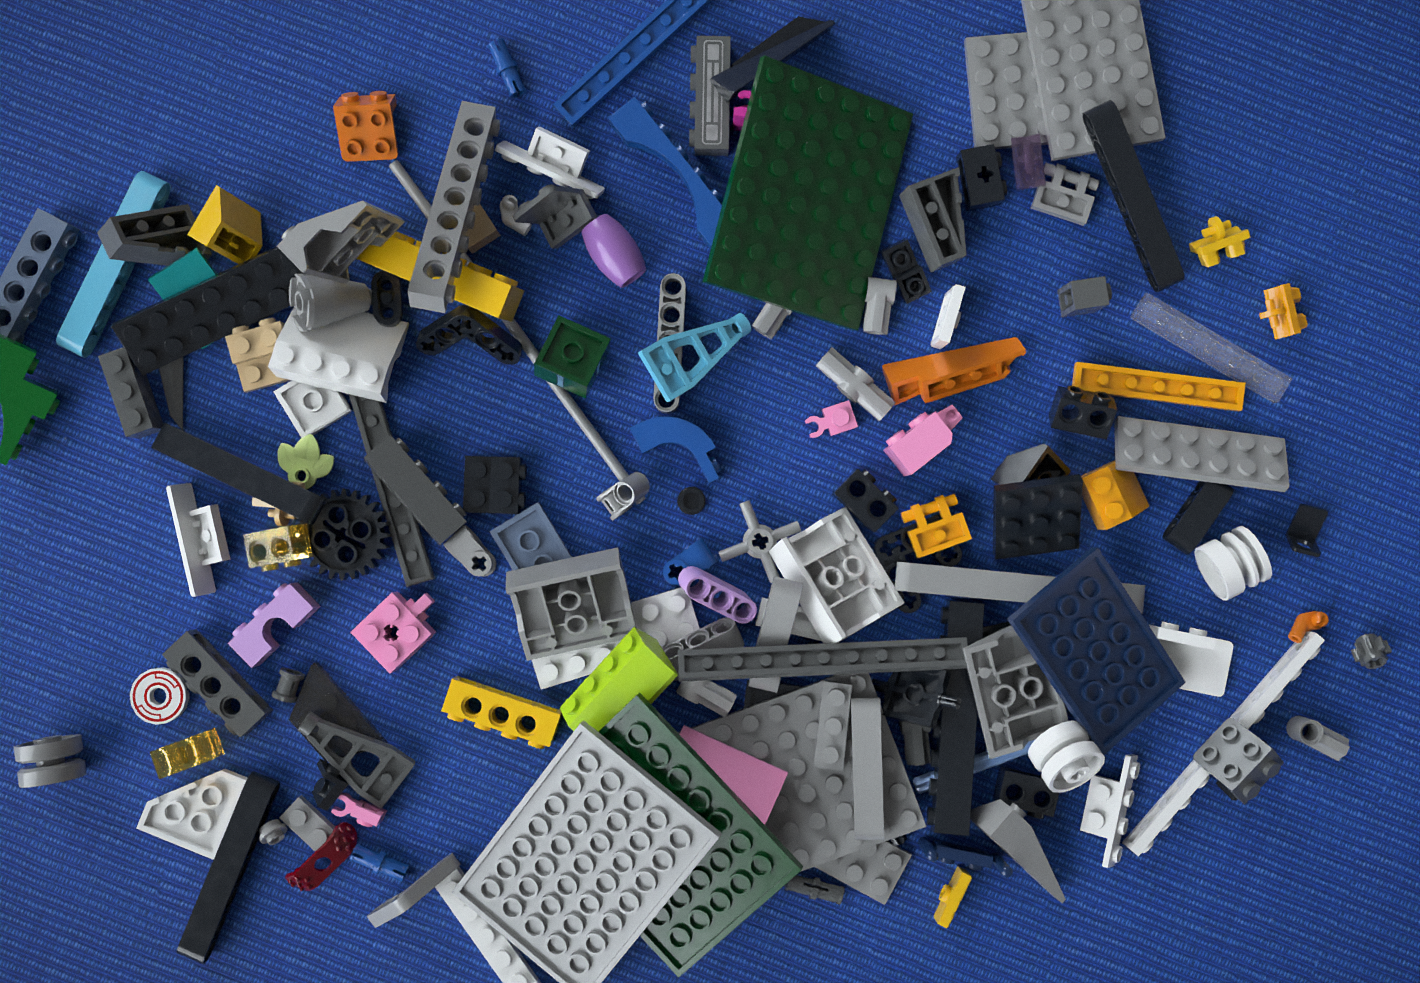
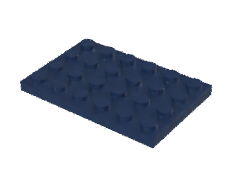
[1007,547,1186,755]

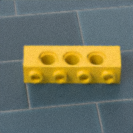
[441,676,562,749]

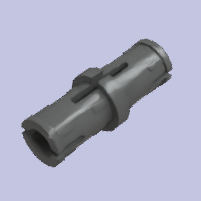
[785,875,844,905]

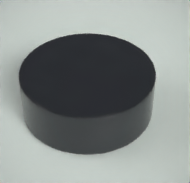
[677,487,705,515]

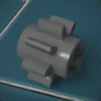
[1351,634,1392,669]

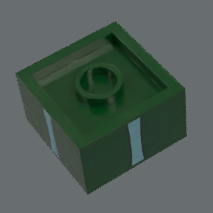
[534,315,611,398]

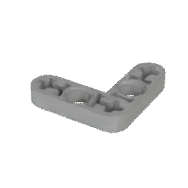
[367,853,461,928]

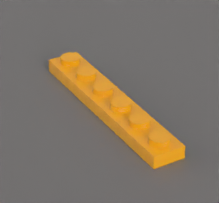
[1072,362,1246,412]

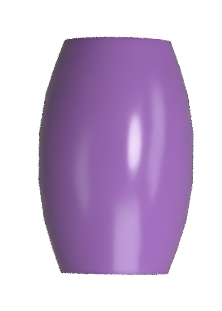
[582,214,646,288]

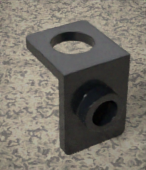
[1285,504,1328,557]

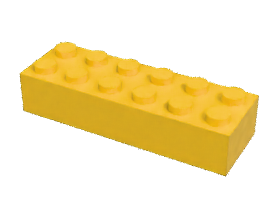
[356,231,525,322]

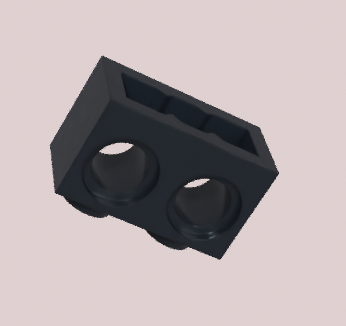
[1048,386,1117,440]
[832,469,899,533]
[992,766,1059,819]

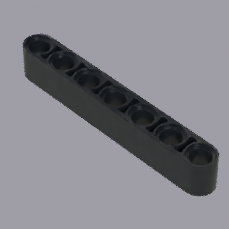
[1082,100,1185,293]
[151,422,327,526]
[177,771,280,964]

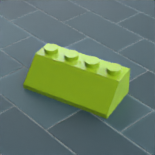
[560,627,678,732]

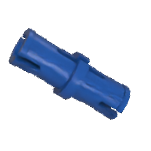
[488,38,527,98]
[349,844,410,882]

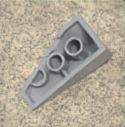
[970,799,1066,903]

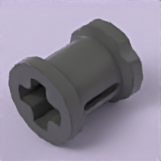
[271,668,305,703]

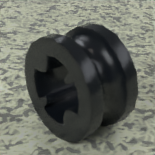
[935,545,962,567]

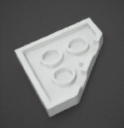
[136,769,247,860]

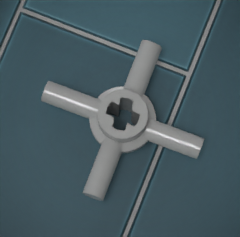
[718,500,801,583]

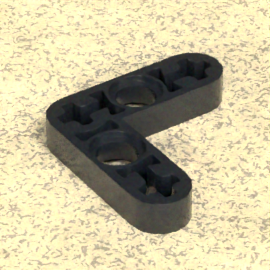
[416,305,523,365]
[873,515,942,613]

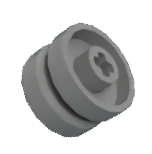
[13,734,87,788]

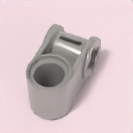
[596,472,650,521]
[444,524,497,577]

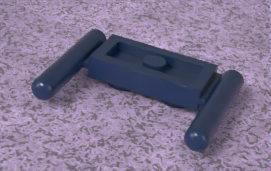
[918,837,1013,878]

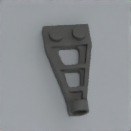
[297,711,416,809]

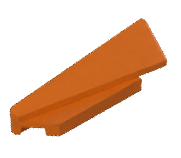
[882,337,1026,405]

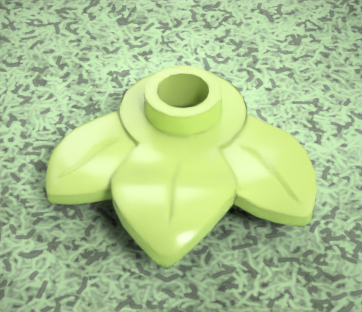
[278,434,334,490]

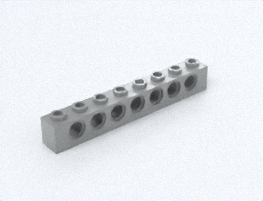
[408,101,500,313]

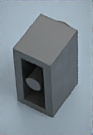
[1057,276,1112,318]

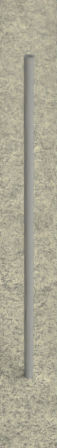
[389,160,646,505]

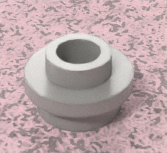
[259,819,288,845]

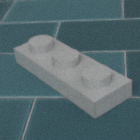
[814,680,852,771]

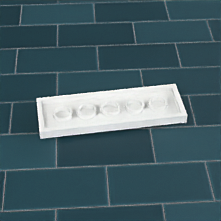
[532,587,700,689]

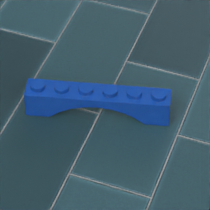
[608,97,723,250]

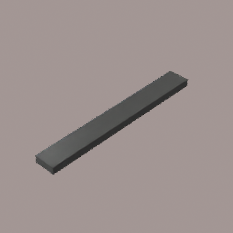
[349,394,435,587]

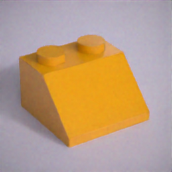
[1081,460,1149,530]

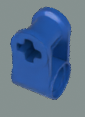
[663,538,718,585]

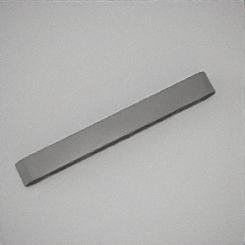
[895,562,1145,614]

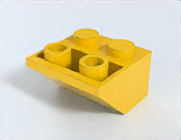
[187,185,263,264]

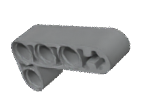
[748,576,803,693]

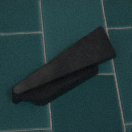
[710,16,835,103]

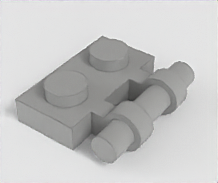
[1031,163,1099,226]

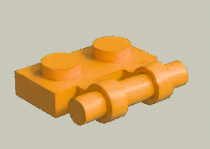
[901,494,972,558]

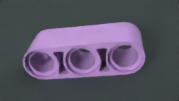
[678,566,757,624]

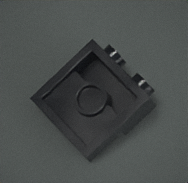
[463,456,527,514]

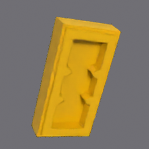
[933,866,972,928]

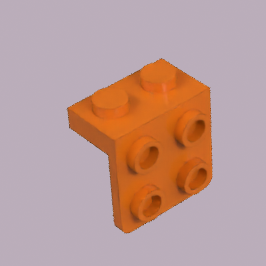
[333,91,398,162]

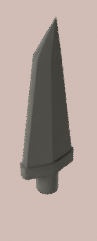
[159,356,184,431]

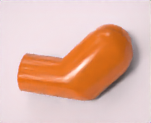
[1288,611,1329,643]

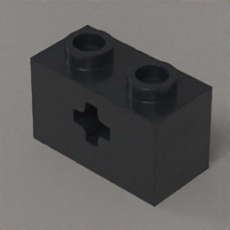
[956,144,1007,212]

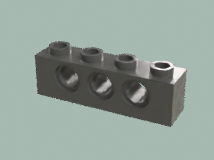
[162,629,273,737]

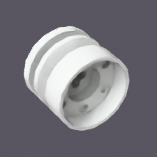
[1194,526,1272,601]

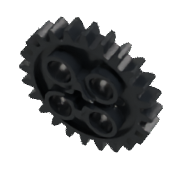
[298,489,392,581]

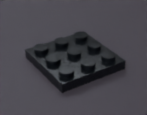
[993,474,1083,560]

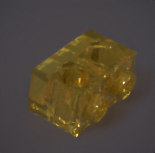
[243,523,312,572]
[149,728,225,779]

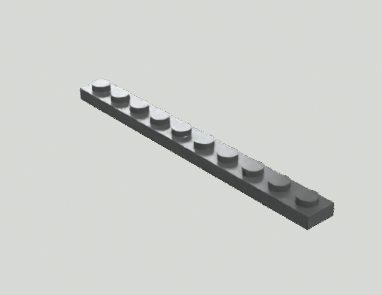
[678,637,968,682]

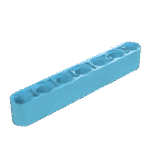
[56,171,171,358]

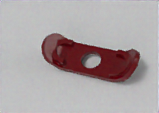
[285,822,358,892]

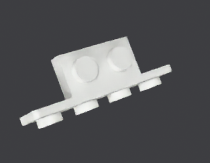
[495,127,605,199]
[166,483,230,597]
[1080,754,1140,868]

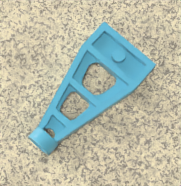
[638,313,751,402]

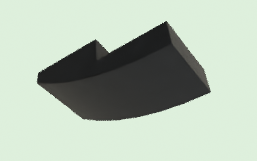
[880,238,932,304]

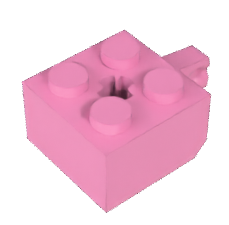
[883,405,963,476]
[351,591,436,673]

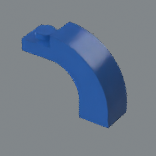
[629,417,721,484]

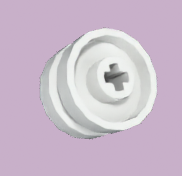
[1028,720,1105,793]

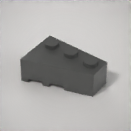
[899,167,966,273]
[97,204,212,266]

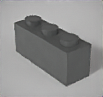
[98,347,163,439]

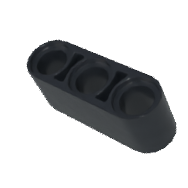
[1162,481,1234,555]

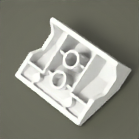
[268,306,409,403]
[769,507,905,644]

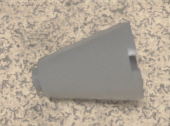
[289,273,372,332]

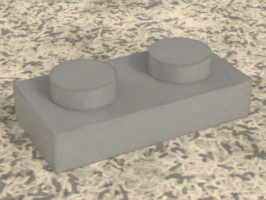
[279,795,335,851]

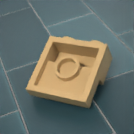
[225,318,291,393]

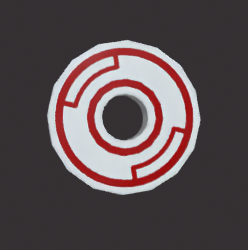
[130,667,190,725]

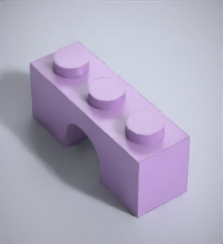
[228,582,321,668]

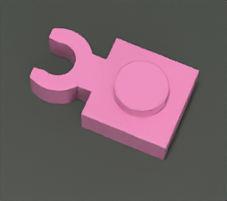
[805,400,858,438]

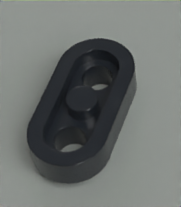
[371,270,403,327]

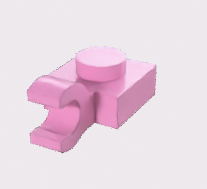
[331,793,387,827]

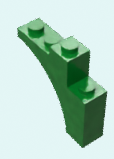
[0,334,60,465]

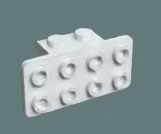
[1149,622,1233,697]

